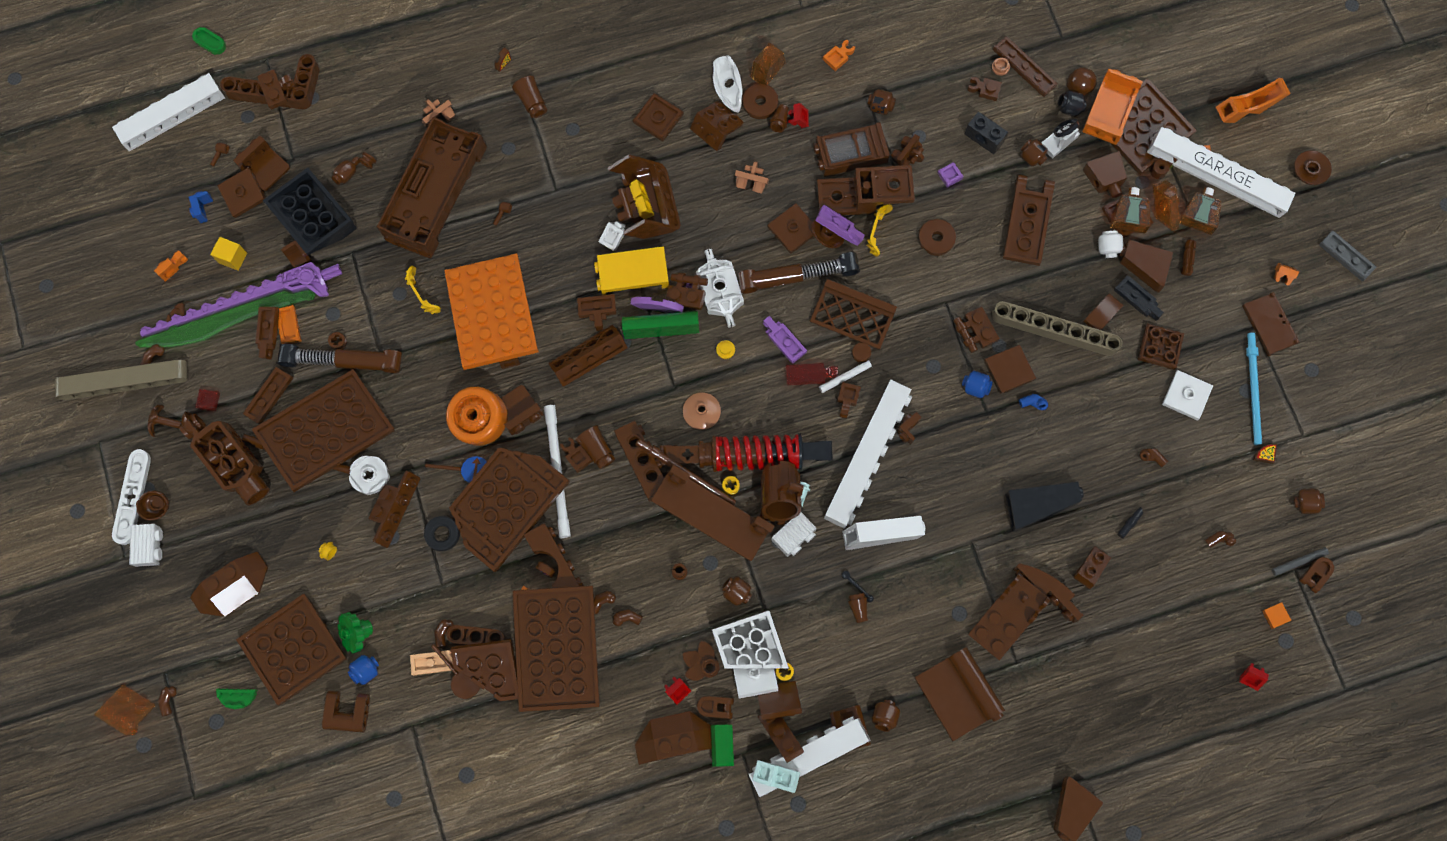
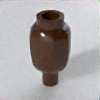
[331,156,360,185]

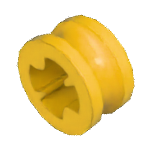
[722,476,740,495]
[776,663,794,681]

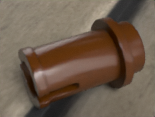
[672,563,688,580]

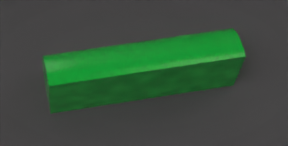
[622,311,699,339]

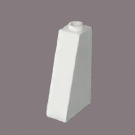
[842,516,925,550]

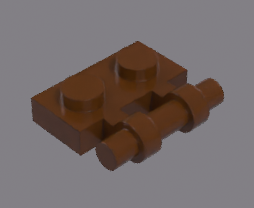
[665,273,708,310]
[953,307,1000,353]

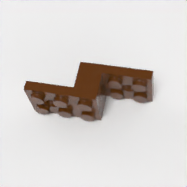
[817,165,915,215]

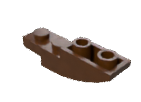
[1013,563,1084,623]

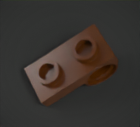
[1073,546,1111,589]

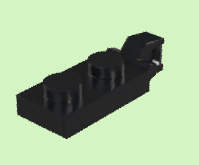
[1114,275,1164,321]

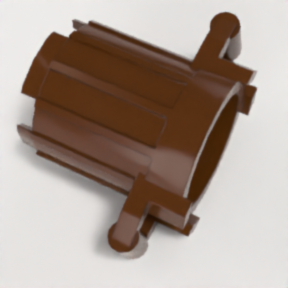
[760,461,804,525]

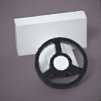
[1042,119,1080,159]

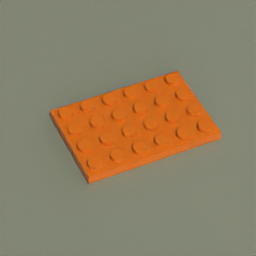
[444,253,539,370]

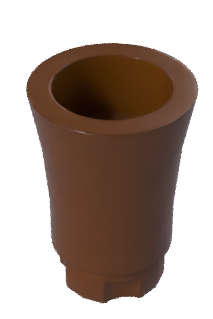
[512,76,547,118]
[575,425,615,469]

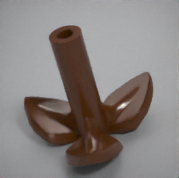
[147,404,181,437]

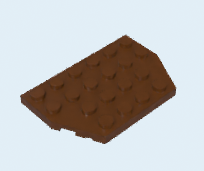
[449,447,570,572]

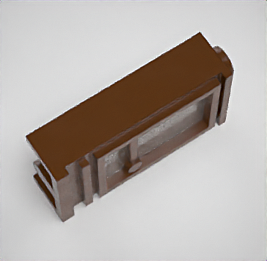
[813,122,890,177]

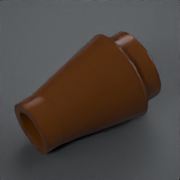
[769,104,789,133]
[848,593,868,623]

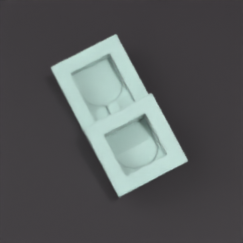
[752,760,800,793]

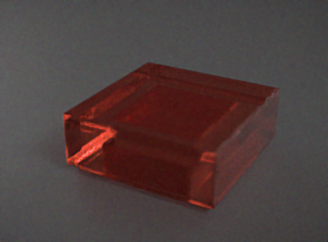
[195,389,220,411]

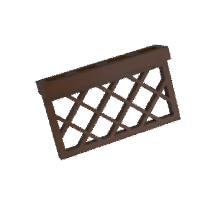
[810,279,897,350]

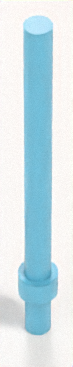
[1246,333,1262,445]

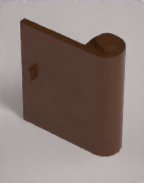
[914,647,1005,742]

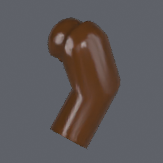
[1205,531,1236,548]
[612,609,643,626]

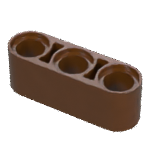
[446,625,507,645]

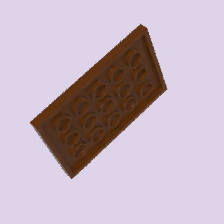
[252,369,395,493]
[513,585,600,712]

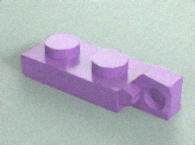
[815,205,865,246]
[763,316,807,364]

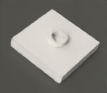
[1162,370,1213,421]
[733,668,778,699]

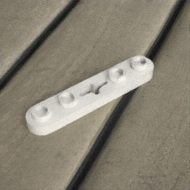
[112,449,151,545]

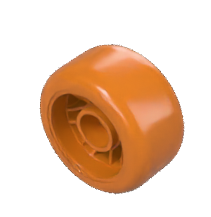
[446,387,508,446]

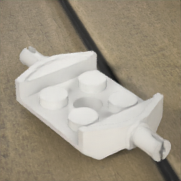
[696,249,744,328]

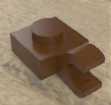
[837,382,861,419]

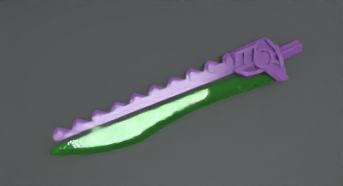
[135,262,342,348]

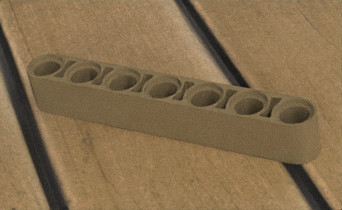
[992,301,1122,356]
[55,360,188,400]

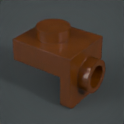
[898,412,922,445]

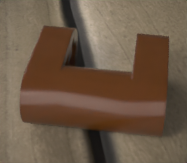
[322,691,370,733]

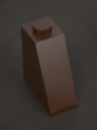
[1119,240,1173,292]
[1054,776,1103,841]

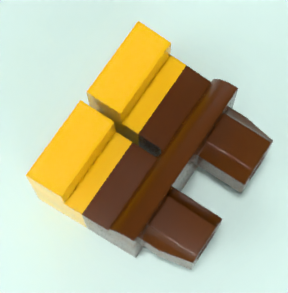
[612,179,654,224]

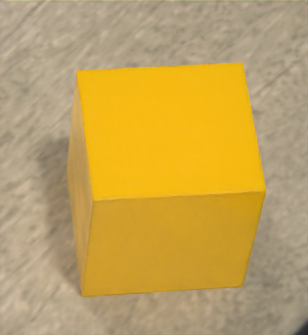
[210,237,247,271]

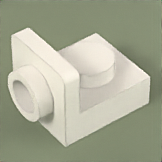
[598,221,626,251]

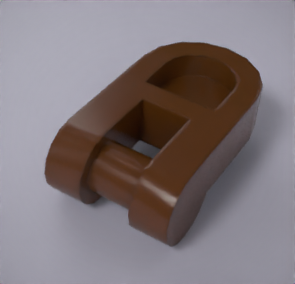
[1299,557,1334,594]
[697,696,734,719]

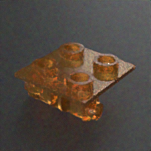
[94,685,155,736]

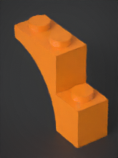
[1216,78,1291,123]

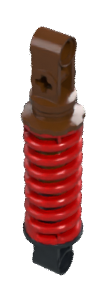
[660,433,833,472]

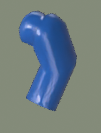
[1018,394,1048,410]

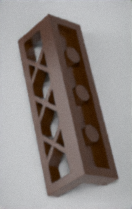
[548,325,628,387]

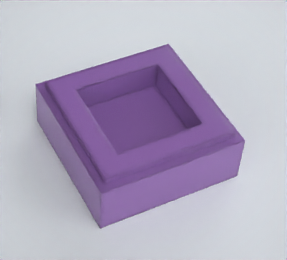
[938,162,964,188]

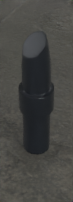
[1117,507,1143,538]

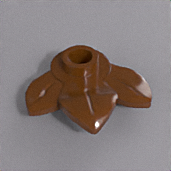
[683,641,720,681]

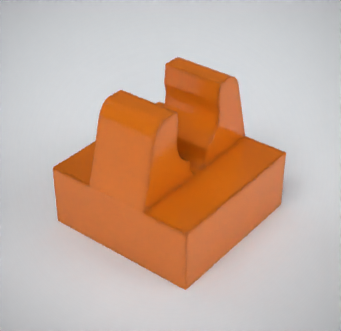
[1275,263,1299,285]

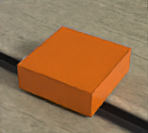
[1262,602,1291,629]

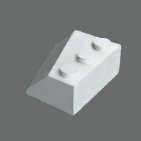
[711,611,788,668]

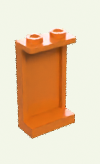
[1082,69,1143,145]

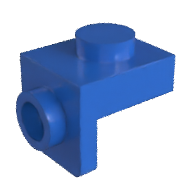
[189,191,213,223]

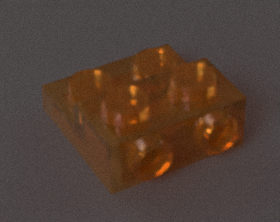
[1152,180,1180,231]

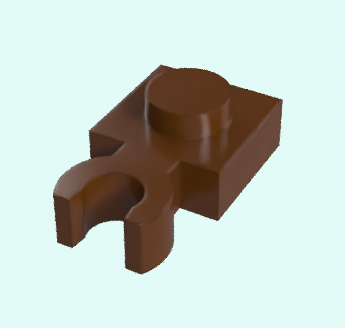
[968,77,1002,101]
[560,437,593,473]

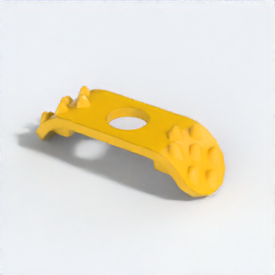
[866,204,893,257]
[404,265,441,314]

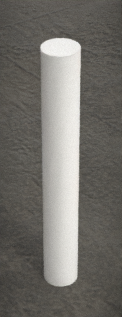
[819,360,872,393]

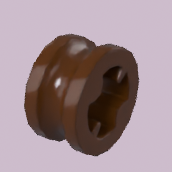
[358,152,377,169]
[328,332,347,350]

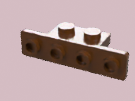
[368,471,420,548]

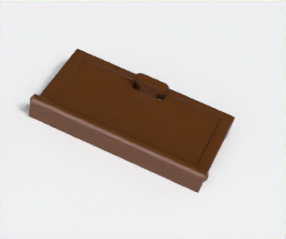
[1242,292,1300,356]

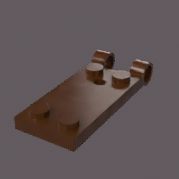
[1003,174,1055,266]

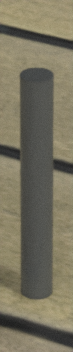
[1272,547,1329,576]

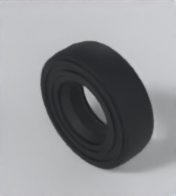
[424,516,460,551]

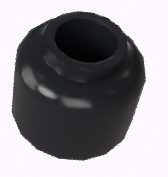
[1058,90,1087,117]

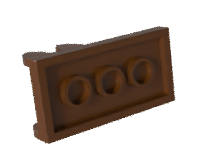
[968,573,1051,661]

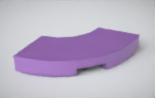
[630,297,684,313]

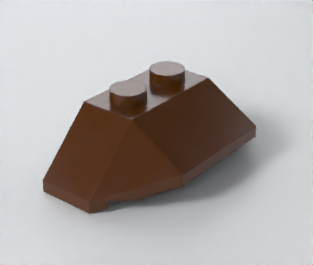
[190,552,268,617]
[635,711,712,765]

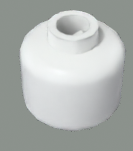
[1098,231,1123,258]

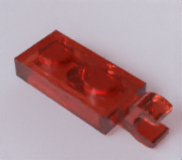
[786,363,838,385]

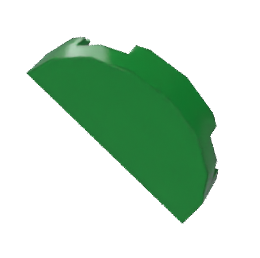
[216,688,258,710]

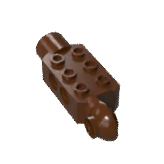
[179,411,270,505]

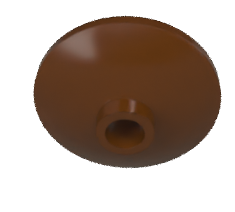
[1294,150,1332,185]
[811,220,844,248]

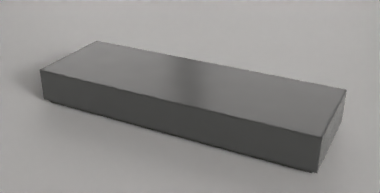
[1319,230,1376,282]

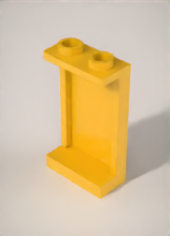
[594,246,669,295]

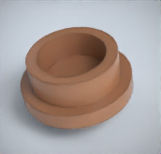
[992,58,1010,76]

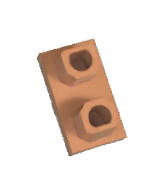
[422,99,455,127]
[735,161,769,194]

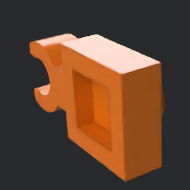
[823,40,855,71]
[154,250,188,282]

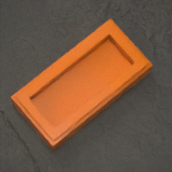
[278,305,302,344]

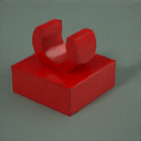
[788,103,809,128]
[1239,663,1269,691]
[664,677,691,705]

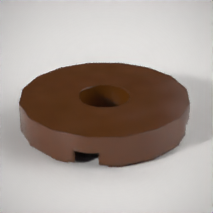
[742,84,779,119]
[918,219,956,256]

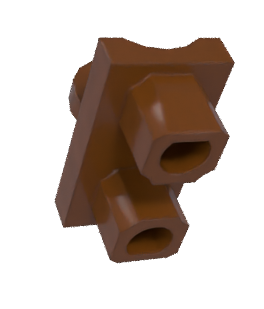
[891,134,924,166]

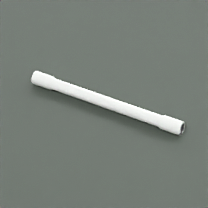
[544,405,571,538]

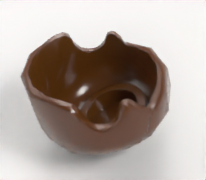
[1067,67,1097,95]
[136,490,169,521]

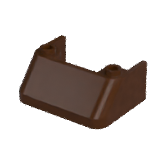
[608,154,681,239]

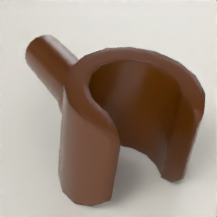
[210,143,230,167]
[493,202,512,226]

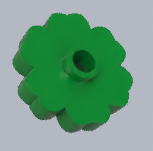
[338,612,373,653]

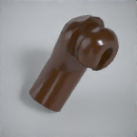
[140,344,165,365]
[1139,448,1168,468]
[594,591,616,615]
[434,619,454,648]
[158,686,177,717]

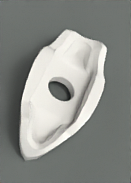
[713,55,742,113]

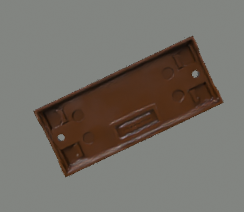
[377,117,487,258]

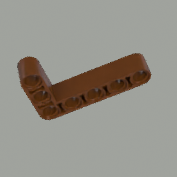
[220,54,320,109]

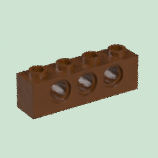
[614,421,666,502]

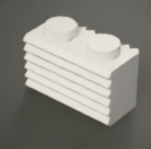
[772,512,816,557]
[129,524,163,567]

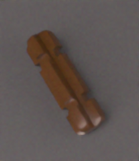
[1181,240,1196,276]

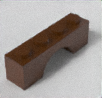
[524,523,584,588]

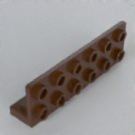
[651,465,774,561]

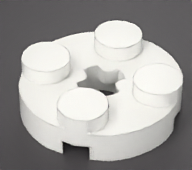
[349,456,390,495]

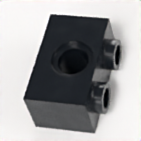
[965,111,1008,155]

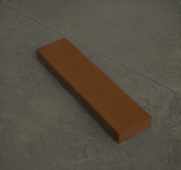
[993,36,1058,97]

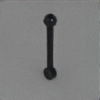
[842,571,874,602]

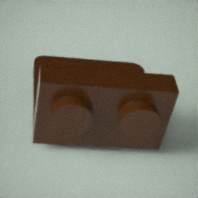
[690,101,744,151]
[233,136,290,191]
[501,385,544,436]

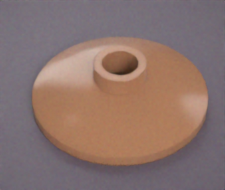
[683,393,721,430]

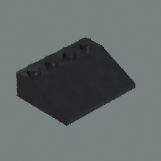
[263,168,357,255]

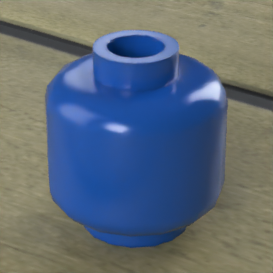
[962,371,992,398]
[347,655,379,685]

